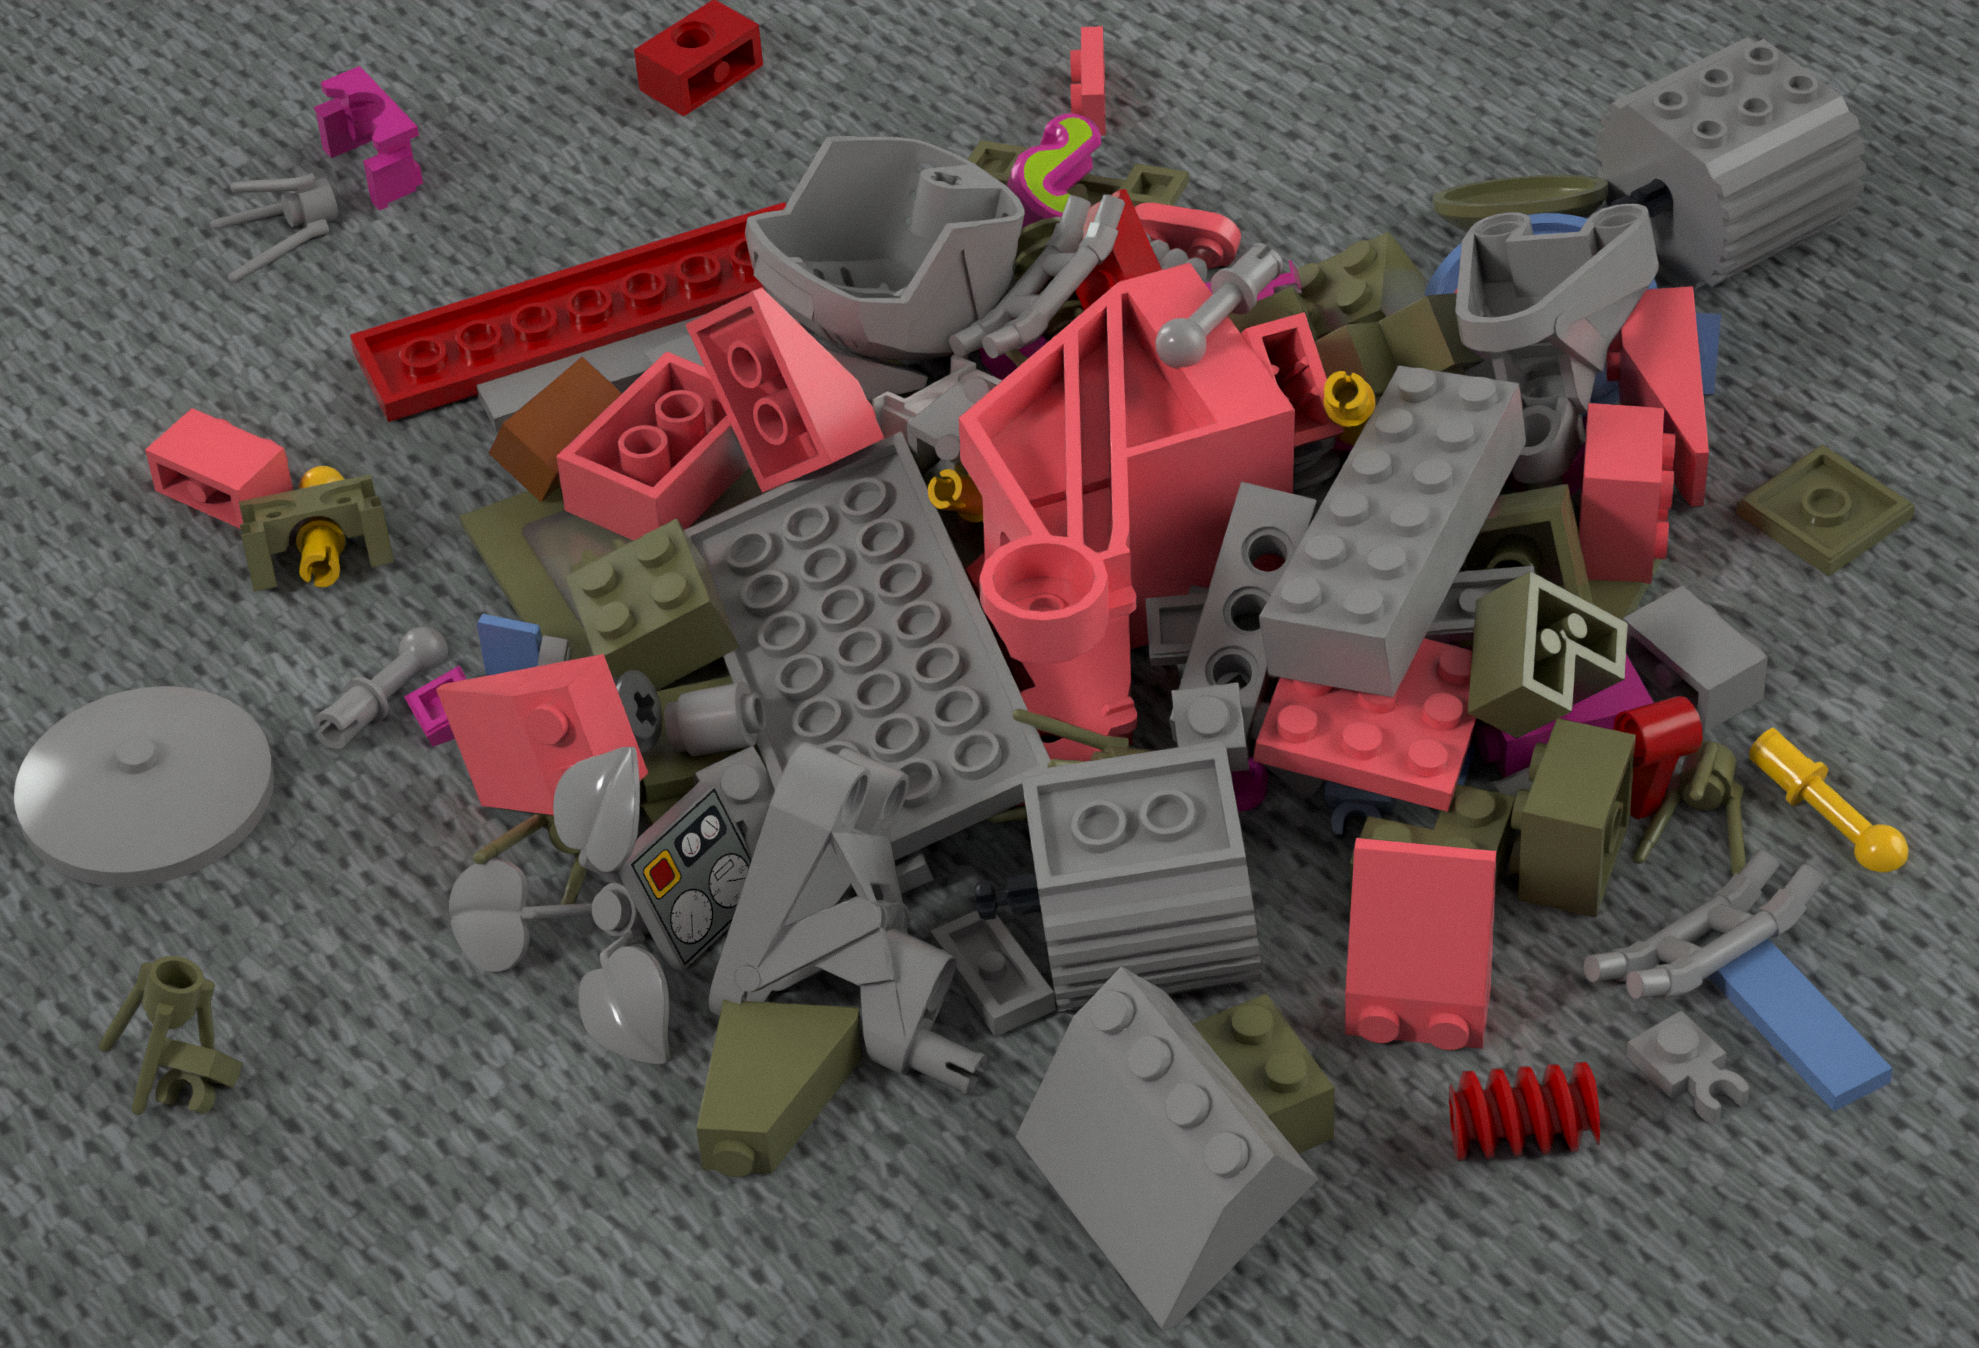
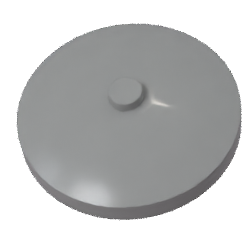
[14,686,274,887]

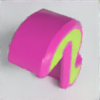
[1007,113,1101,229]

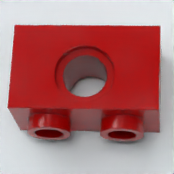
[634,0,763,116]

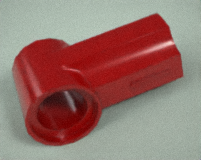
[1613,696,1703,819]

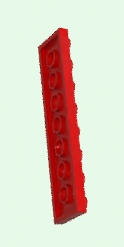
[350,202,786,422]

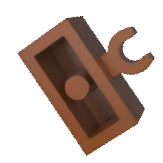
[488,357,622,502]

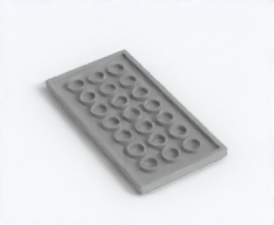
[685,431,1050,861]

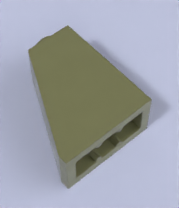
[696,1000,864,1177]

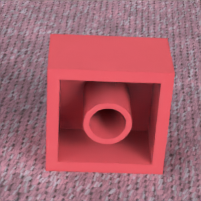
[1578,403,1675,584]

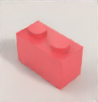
[145,408,293,529]

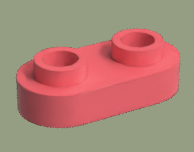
[1134,203,1241,269]

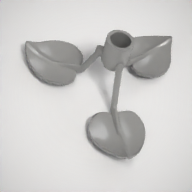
[449,747,672,1064]

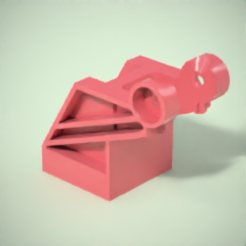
[959,262,1295,806]

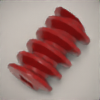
[1449,1062,1600,1161]

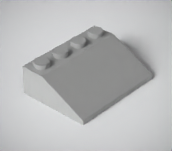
[1015,966,1318,1331]

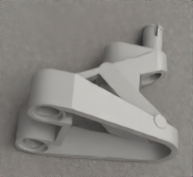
[1455,204,1659,491]
[709,742,987,1096]

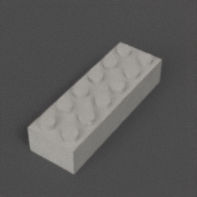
[1259,366,1526,697]

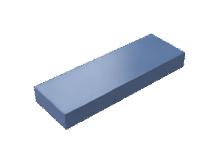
[1708,938,1892,1111]

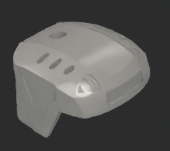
[745,136,1024,360]

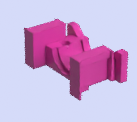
[313,66,423,211]

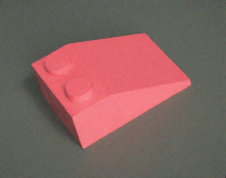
[1605,286,1709,507]
[685,287,884,493]
[436,654,648,815]
[1345,838,1496,1050]

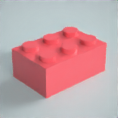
[556,351,750,541]

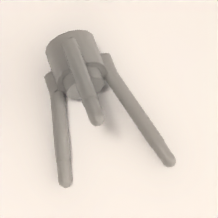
[210,173,338,282]

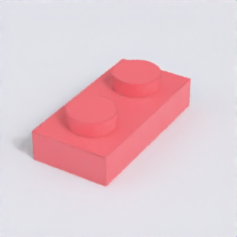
[1070,26,1106,136]

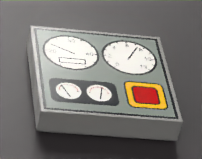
[617,781,753,971]

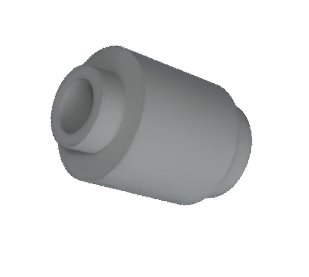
[664,682,766,757]

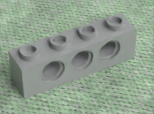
[1169,481,1317,760]

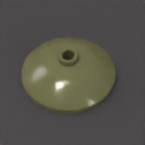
[1433,175,1608,232]

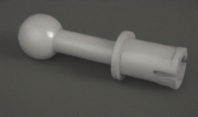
[1155,243,1283,369]
[314,626,449,749]

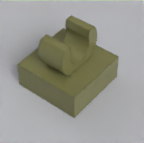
[155,1038,243,1114]

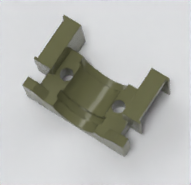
[239,474,394,592]

